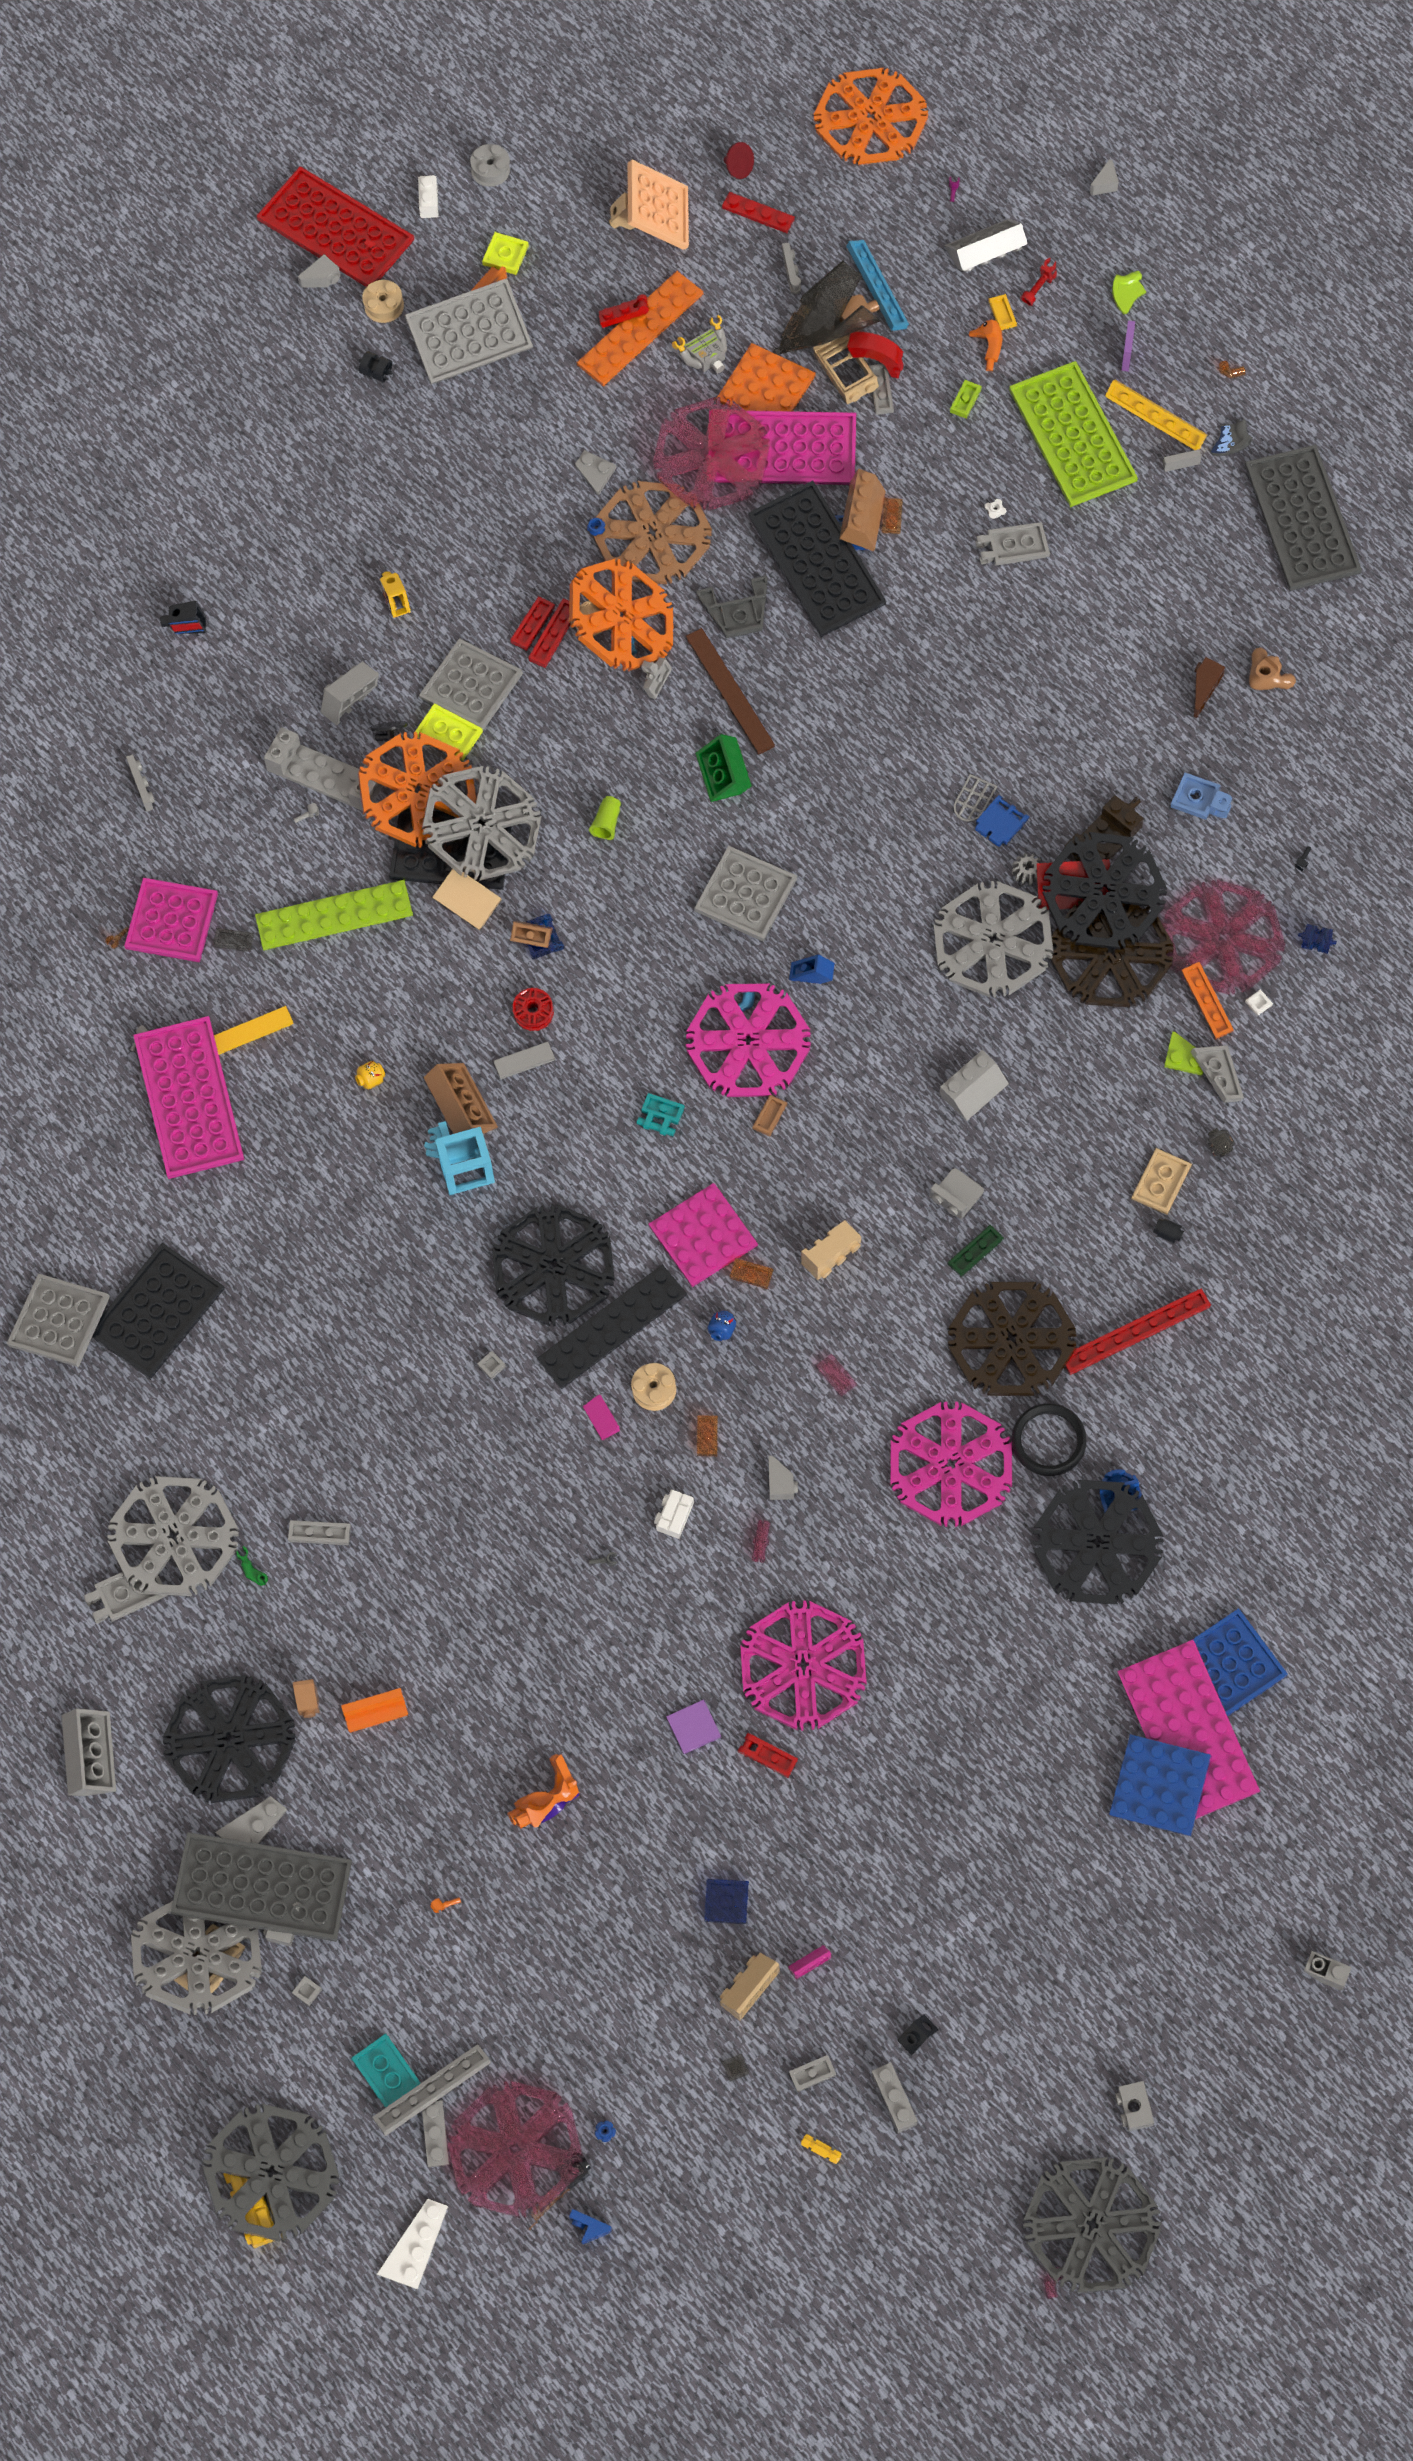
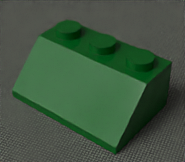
[695,734,752,802]

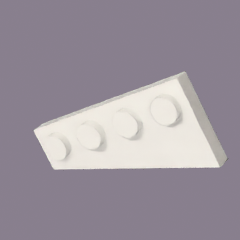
[377,2199,448,2290]

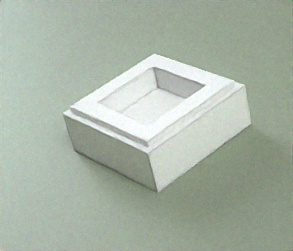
[1245,989,1273,1016]

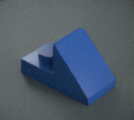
[569,2209,612,2244]

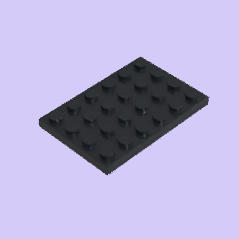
[389,808,512,890]
[92,1242,225,1380]

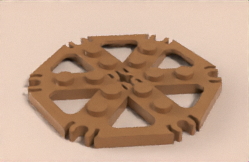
[593,481,712,584]

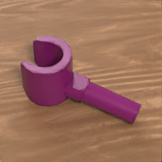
[949,177,960,202]

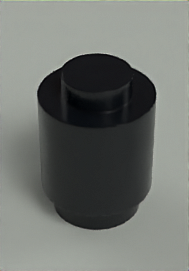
[1153,1218,1184,1244]

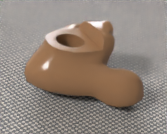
[1249,647,1296,690]

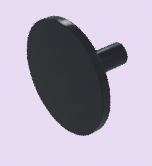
[370,721,408,749]

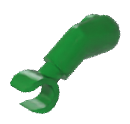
[236,1546,268,1586]

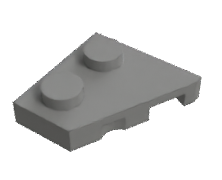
[575,450,616,495]

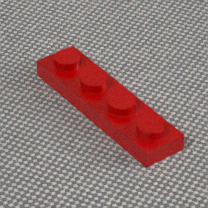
[722,192,795,233]
[528,598,571,668]

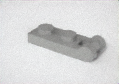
[782,243,801,295]

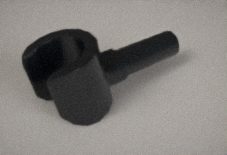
[1295,846,1311,872]

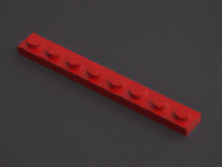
[1065,1288,1211,1375]

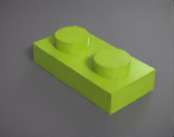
[950,380,982,419]

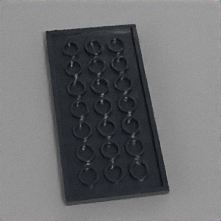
[748,481,886,637]

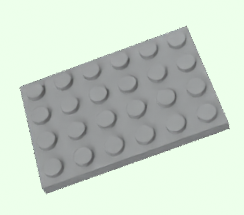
[405,278,533,385]

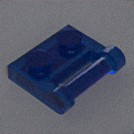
[526,914,565,960]

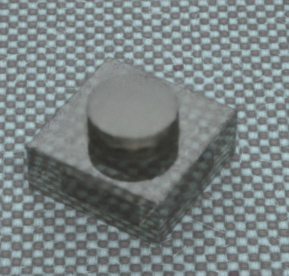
[722,2054,750,2082]

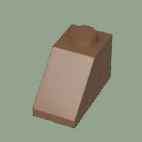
[293,1679,320,1718]

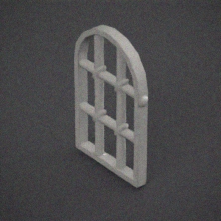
[954,774,997,822]

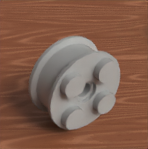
[470,144,510,187]

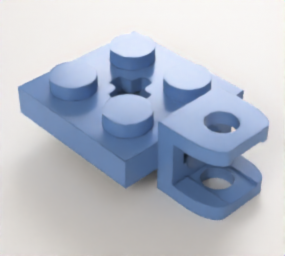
[1171,773,1232,820]

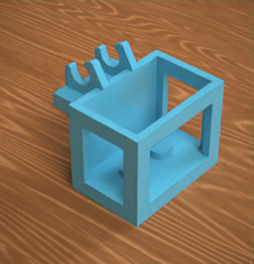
[424,1121,495,1195]

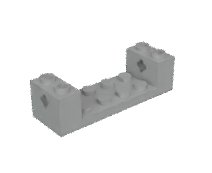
[264,727,383,813]

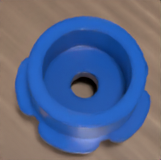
[587,518,605,536]
[595,2121,616,2142]

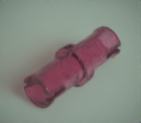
[752,1520,771,1563]

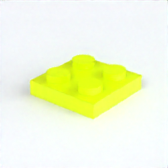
[482,232,529,275]

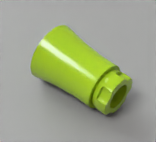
[589,796,621,840]

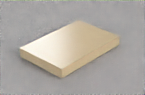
[432,869,502,930]
[1131,1148,1192,1215]

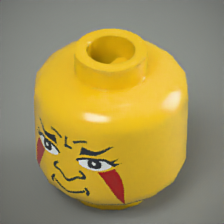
[355,1061,385,1090]

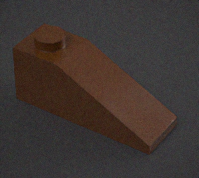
[1194,657,1225,718]

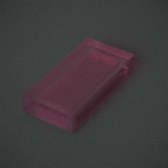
[816,1354,857,1397]

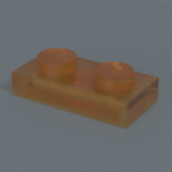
[882,498,903,534]
[730,1258,774,1289]
[697,1416,718,1456]

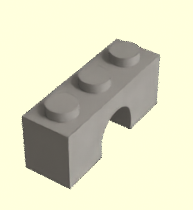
[871,2062,918,2133]

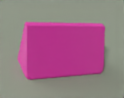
[583,1394,620,1440]
[788,1945,831,1979]

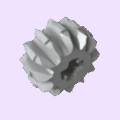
[1012,853,1041,886]

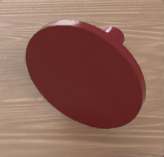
[723,142,754,179]

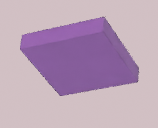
[1121,321,1135,372]
[666,1700,721,1754]

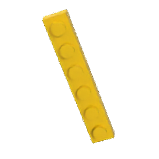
[1105,379,1207,450]

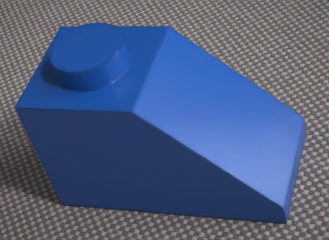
[789,954,835,984]

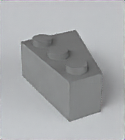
[320,661,379,725]

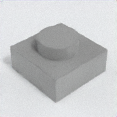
[477,1351,506,1380]
[292,1976,322,2006]

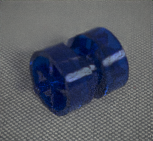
[1298,924,1337,954]

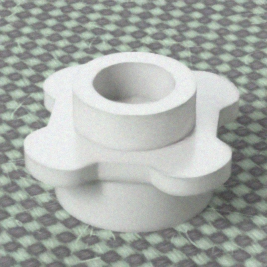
[985,499,1006,519]

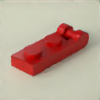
[598,294,649,328]
[737,1733,798,1778]

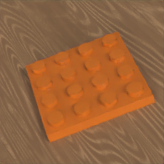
[716,343,816,412]

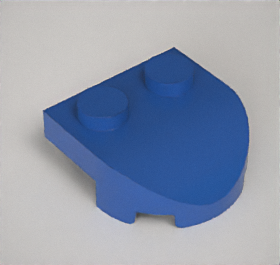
[1099,1469,1142,1514]

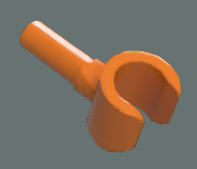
[430,1897,461,1913]

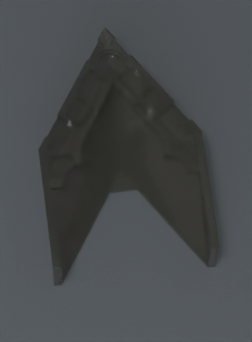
[773,261,881,355]

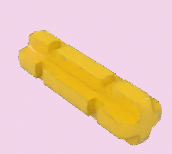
[801,2134,842,2164]

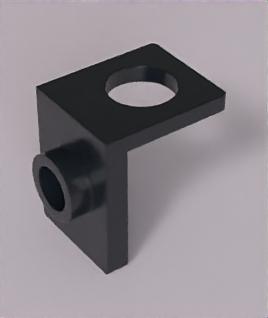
[897,2014,939,2055]

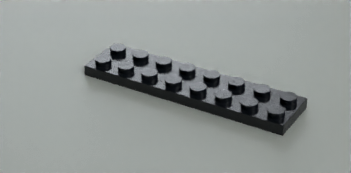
[537,1264,687,1389]

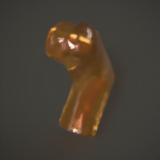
[1218,361,1246,378]

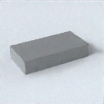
[1162,449,1201,472]

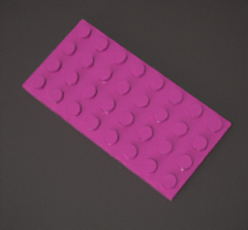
[707,410,856,485]
[133,1016,245,1179]
[1117,1640,1260,1819]

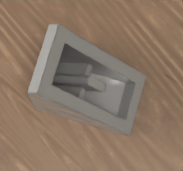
[1090,159,1119,196]

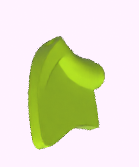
[1112,271,1146,314]

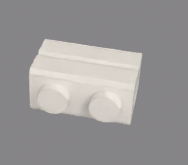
[418,175,439,218]
[654,1490,694,1539]

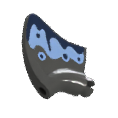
[1211,418,1253,456]

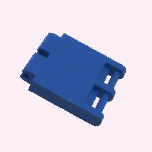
[975,795,1030,847]

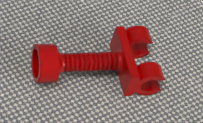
[1020,258,1057,306]

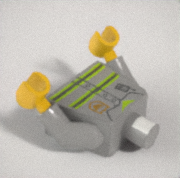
[672,315,727,374]

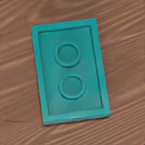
[351,2033,421,2108]

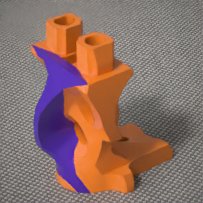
[507,1754,579,1829]

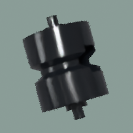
[359,351,393,383]

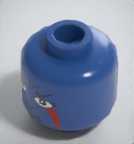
[707,1311,736,1341]

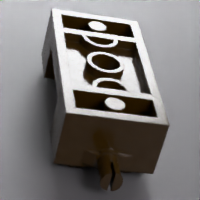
[1064,795,1144,861]

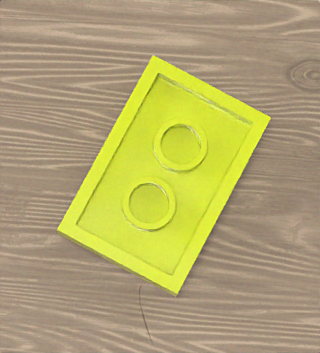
[415,703,483,761]

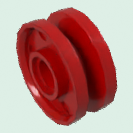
[512,988,554,1031]

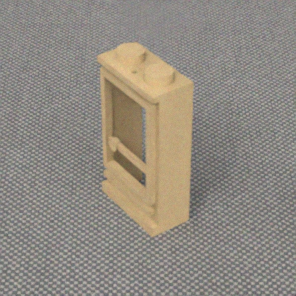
[813,330,879,405]

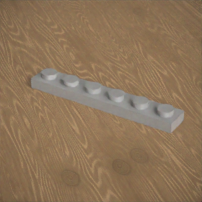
[372,2044,491,2136]

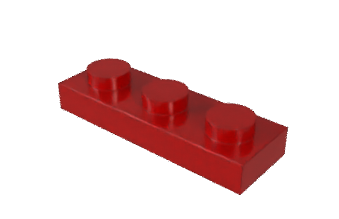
[510,596,555,651]

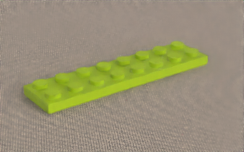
[255,880,413,950]

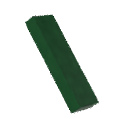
[947,1225,1004,1277]

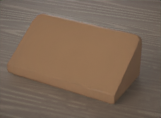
[510,921,553,948]

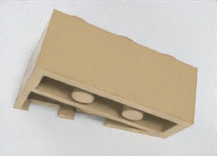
[801,1220,861,1280]

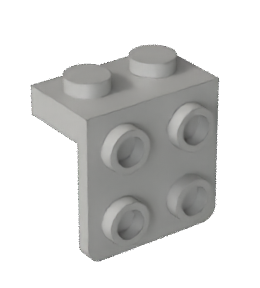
[930,1168,984,1220]

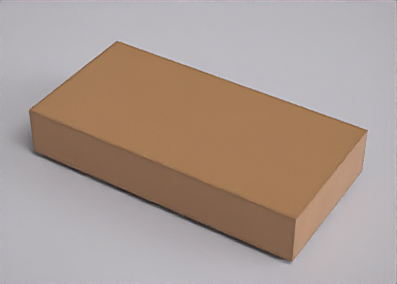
[752,1095,787,1137]

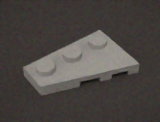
[1190,1045,1244,1103]
[215,1796,287,1844]

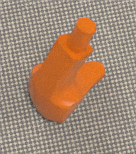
[969,320,1003,372]

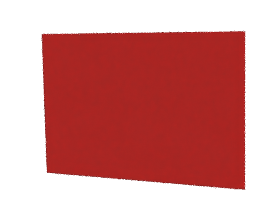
[1037,859,1111,910]

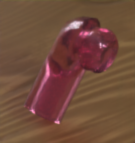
[1044,2267,1063,2299]

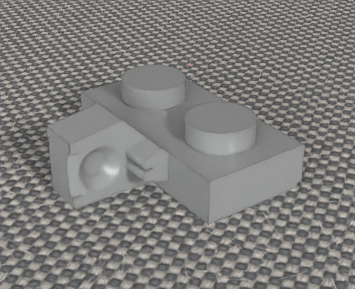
[641,657,672,699]

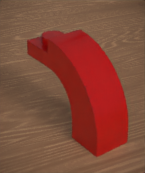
[847,332,903,378]

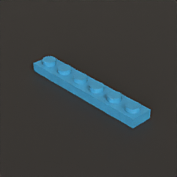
[846,240,909,331]

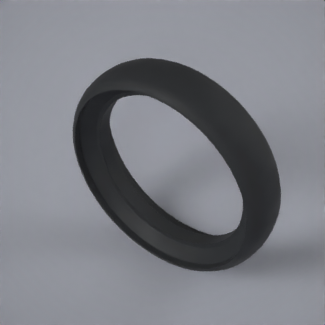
[1012,1403,1087,1476]

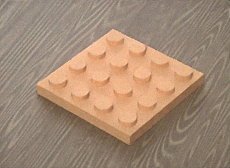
[628,160,689,249]

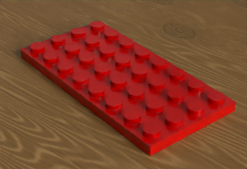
[257,166,415,287]

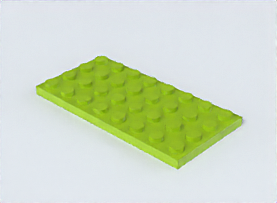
[1009,361,1138,507]

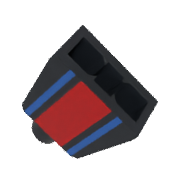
[160,601,206,634]

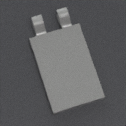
[975,522,1050,566]
[84,1565,168,1624]

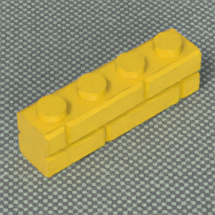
[223,2173,274,2248]

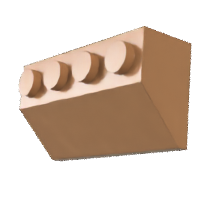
[839,468,886,551]
[423,1063,498,1134]

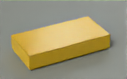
[988,294,1017,330]

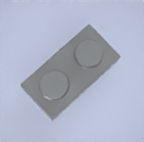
[789,2055,836,2092]

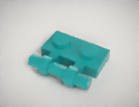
[637,1093,685,1136]

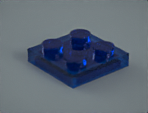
[704,1879,749,1924]

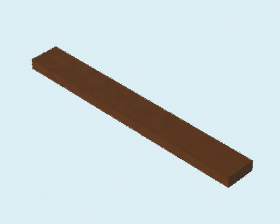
[686,628,775,755]

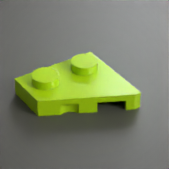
[1164,1031,1203,1075]

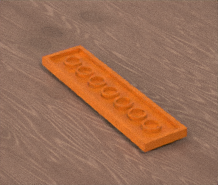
[577,271,703,386]

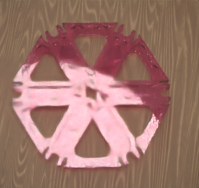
[653,397,770,511]
[1162,880,1285,995]
[447,2081,583,2218]

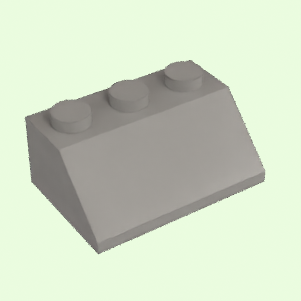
[939,1050,1009,1121]

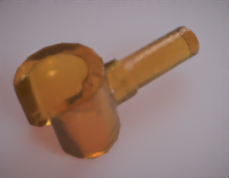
[105,927,129,949]

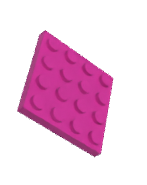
[124,878,218,962]
[648,1183,758,1287]

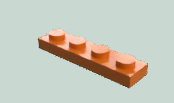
[1182,962,1234,1039]

